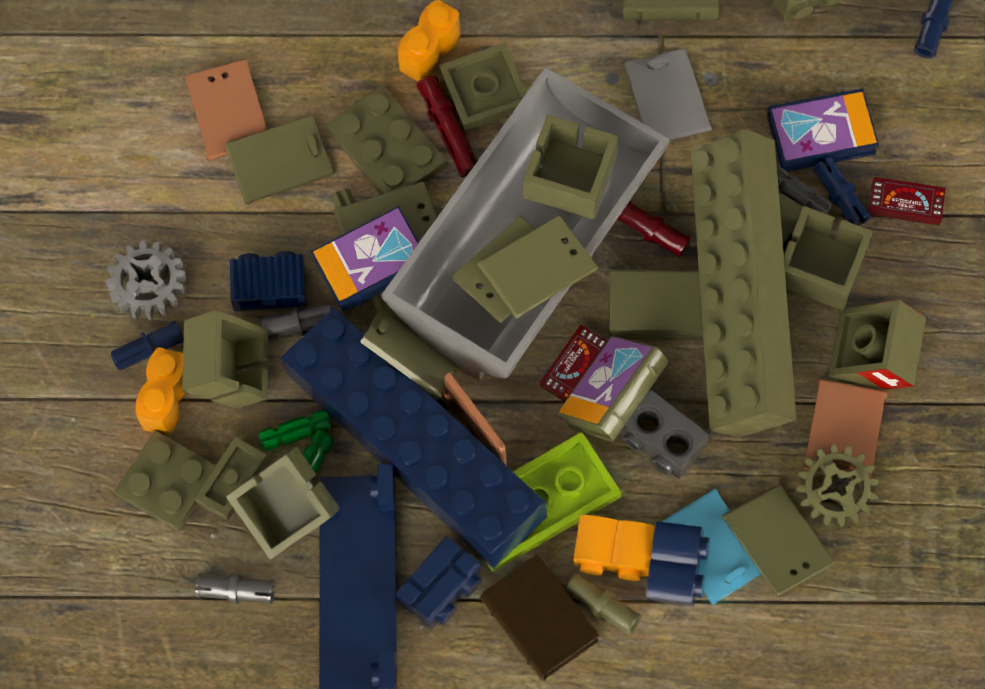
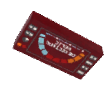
[868,177,946,226]
[540,324,608,402]

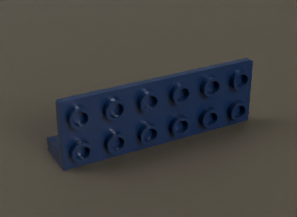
[319,464,397,689]

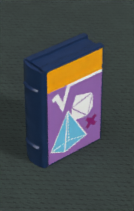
[767,88,879,172]
[311,206,419,313]

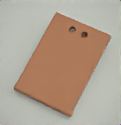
[185,59,267,161]
[443,373,507,466]
[803,379,887,479]

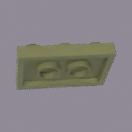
[325,85,447,195]

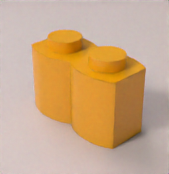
[398,0,460,82]
[135,347,186,436]
[573,515,655,581]

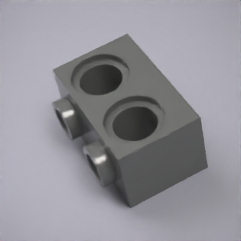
[621,389,709,479]

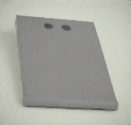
[624,48,712,140]

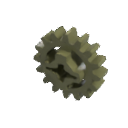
[795,444,879,527]

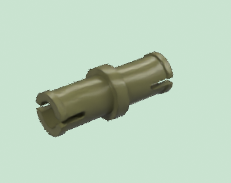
[565,573,642,636]

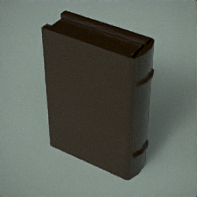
[480,554,599,681]

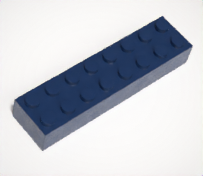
[281,308,547,569]

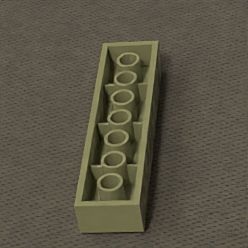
[691,129,796,438]

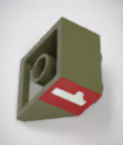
[828,300,926,390]

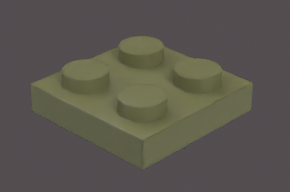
[439,43,526,131]
[114,430,216,532]

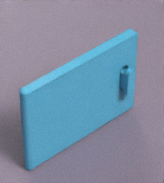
[661,489,761,605]

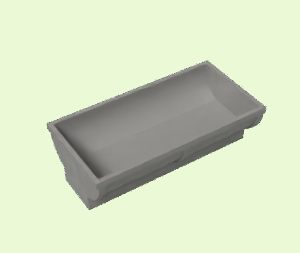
[382,67,670,380]

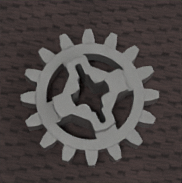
[106,241,187,320]

